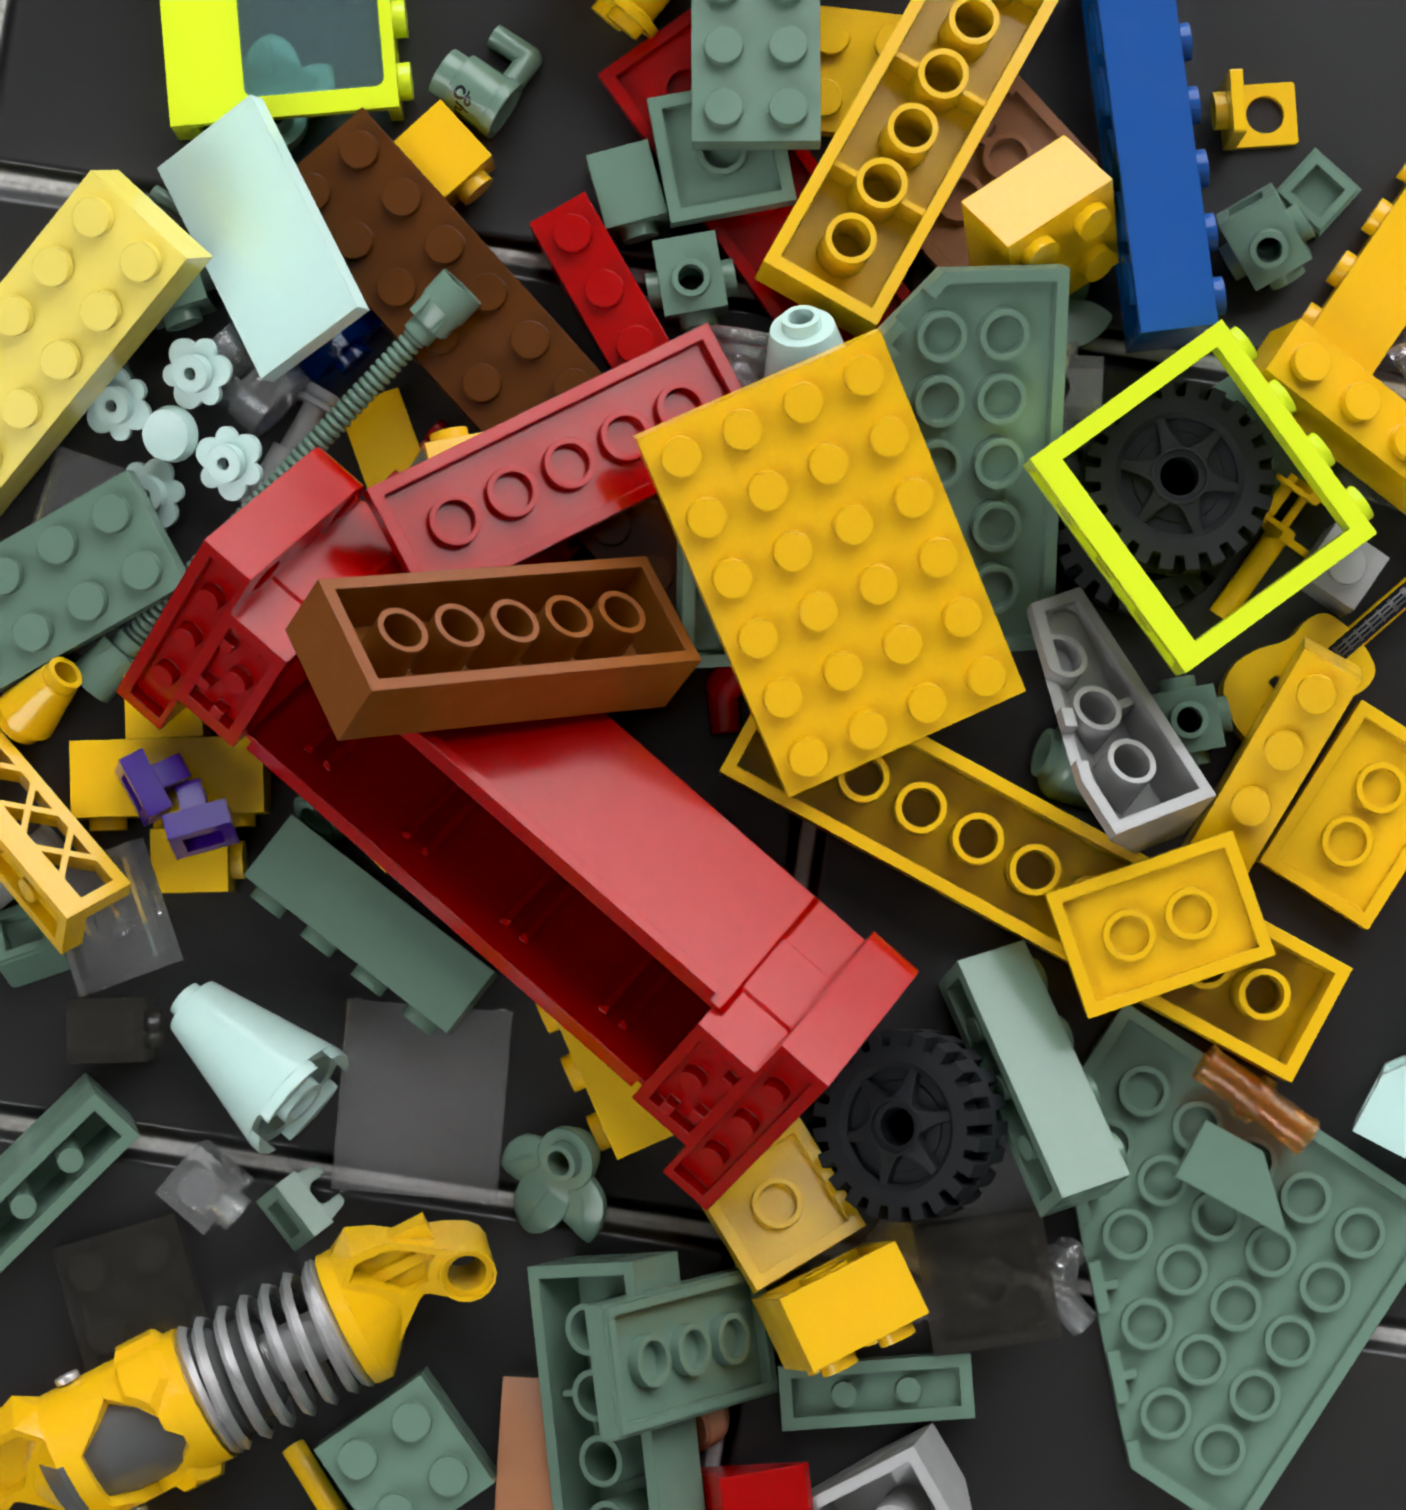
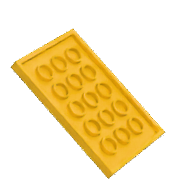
[633,329,1026,798]

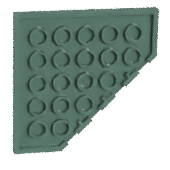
[676,264,1070,668]
[1074,1005,1406,1510]

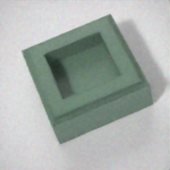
[1276,147,1362,240]

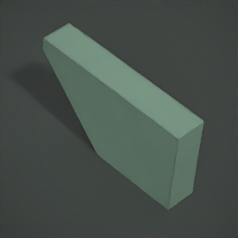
[1173,1119,1285,1235]

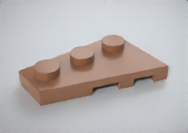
[918,74,1098,269]

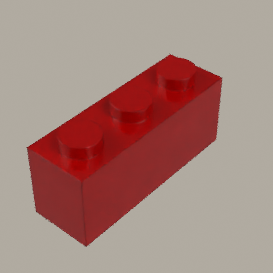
[529,192,670,370]

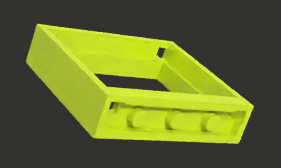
[1022,319,1377,676]

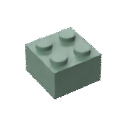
[313,1366,497,1510]

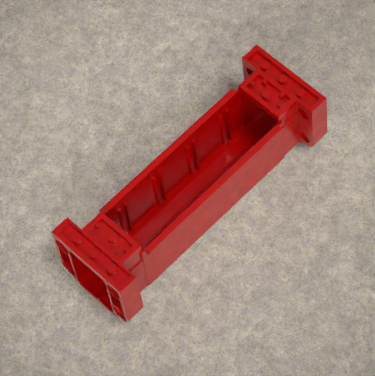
[116,447,919,1211]

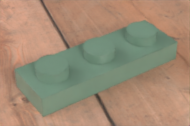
[777,1350,975,1431]

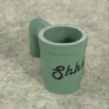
[429,25,543,138]

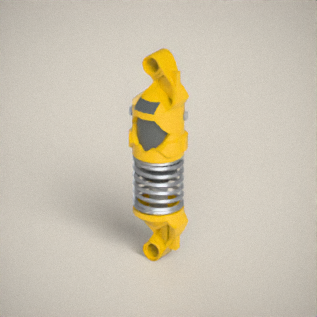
[0,1212,497,1510]

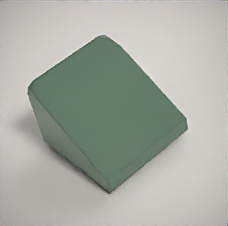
[0,904,71,988]

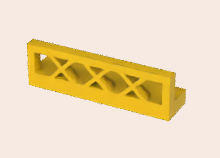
[0,730,131,955]

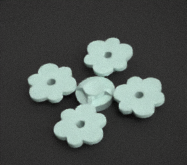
[87,338,263,528]

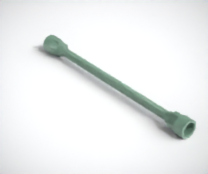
[74,269,482,703]

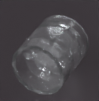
[192,322,311,437]

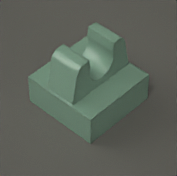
[256,1166,344,1252]

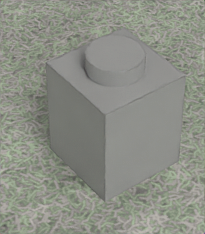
[1301,522,1390,618]

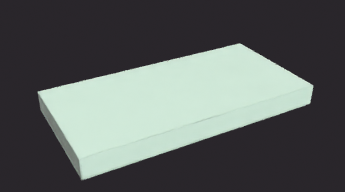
[157,94,370,382]

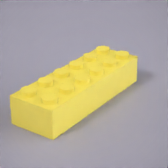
[0,170,213,516]

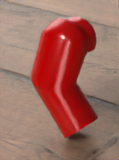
[705,666,742,736]

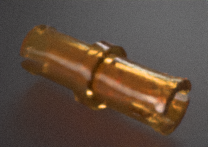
[1191,1044,1320,1155]

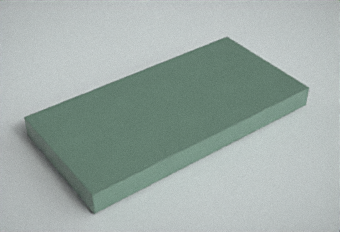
[584,1267,779,1441]

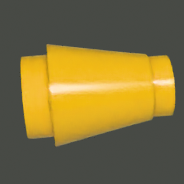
[0,657,83,745]

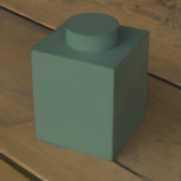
[586,139,668,245]

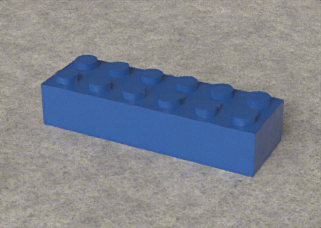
[1080,0,1227,354]

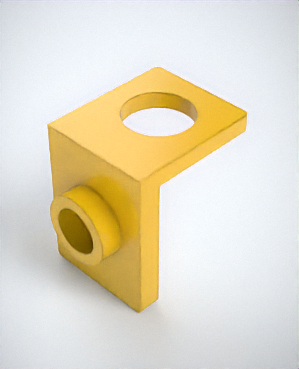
[1210,68,1299,151]

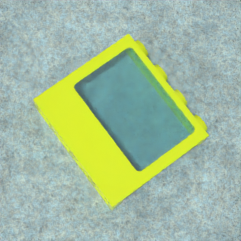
[160,0,414,141]

